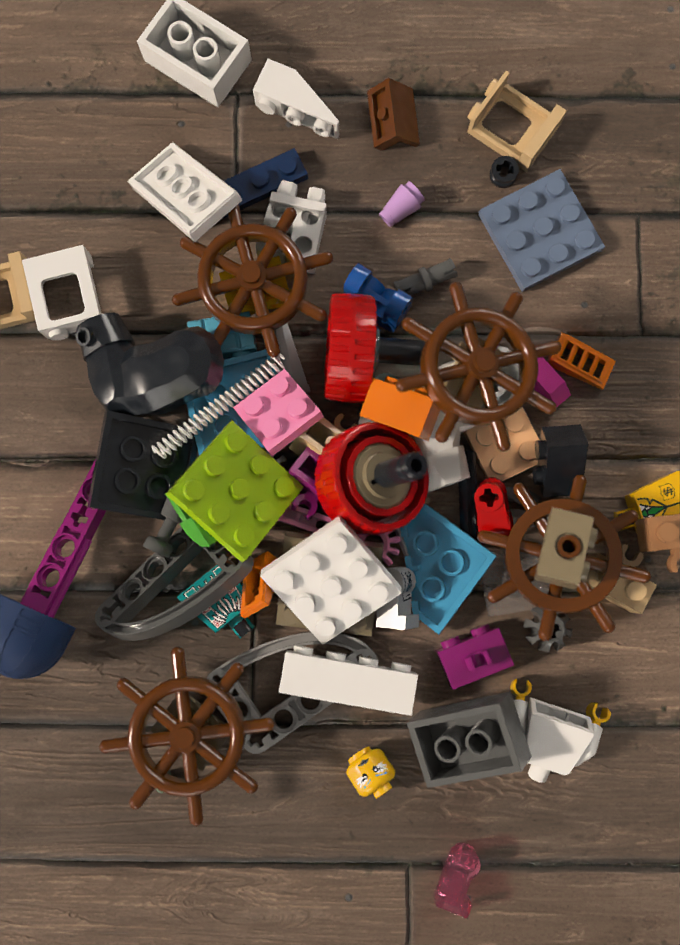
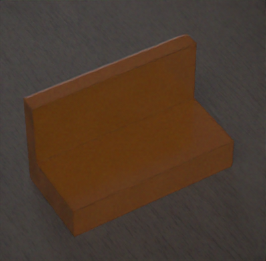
[367,78,420,151]

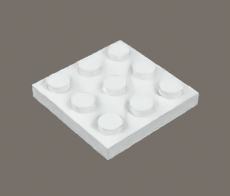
[260,516,402,645]

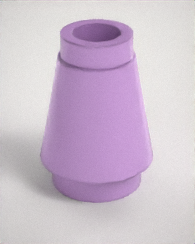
[379,181,425,227]

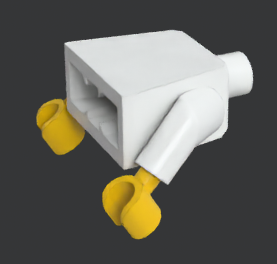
[510,678,611,783]

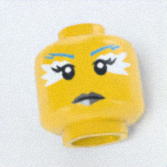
[346,746,395,799]

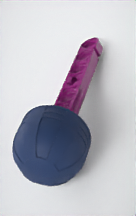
[0,459,106,679]

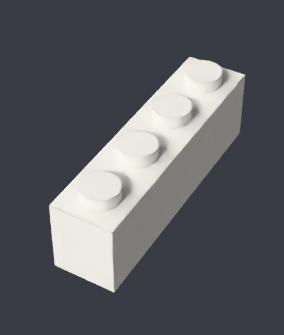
[279,645,418,716]

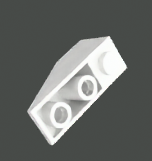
[253,59,339,139]

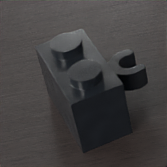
[532,424,589,498]

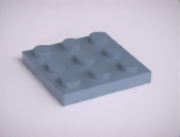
[478,169,605,292]

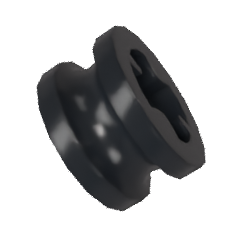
[489,156,519,188]

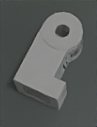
[376,567,419,630]

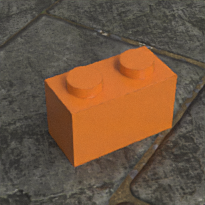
[359,376,440,441]

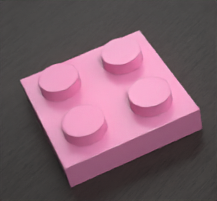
[233,369,324,456]

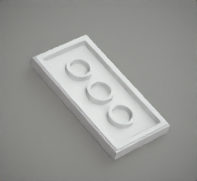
[128,143,242,242]

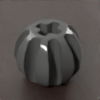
[523,607,573,653]

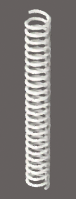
[151,353,285,459]

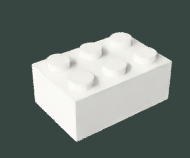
[137,0,252,107]

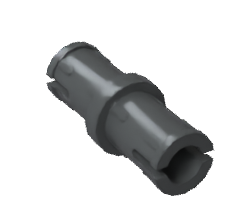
[393,258,458,296]

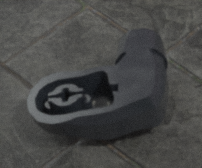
[75,312,224,418]

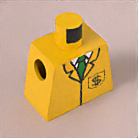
[614,471,680,533]

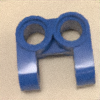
[343,263,413,332]

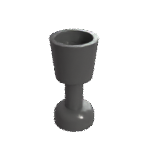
[143,486,183,558]

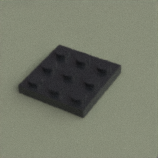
[87,410,198,520]

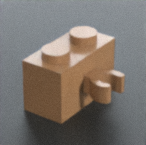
[635,514,680,573]

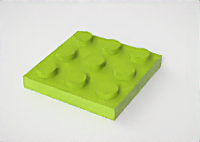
[166,420,304,562]

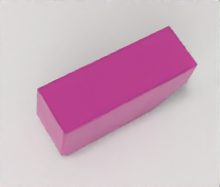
[534,357,571,407]

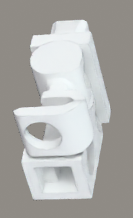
[256,180,327,274]

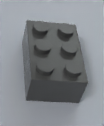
[407,691,532,788]

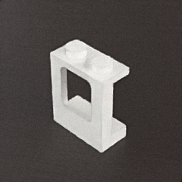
[22,245,102,340]

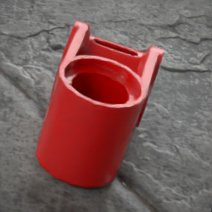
[474,477,514,536]

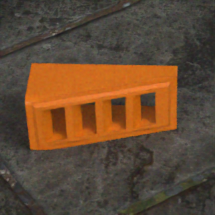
[547,332,616,390]
[240,551,277,619]

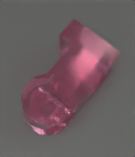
[433,842,481,919]

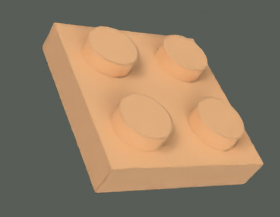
[463,407,539,482]

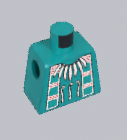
[177,565,255,639]

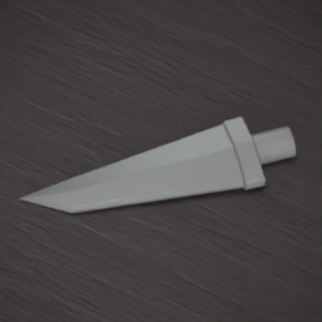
[275,323,311,394]

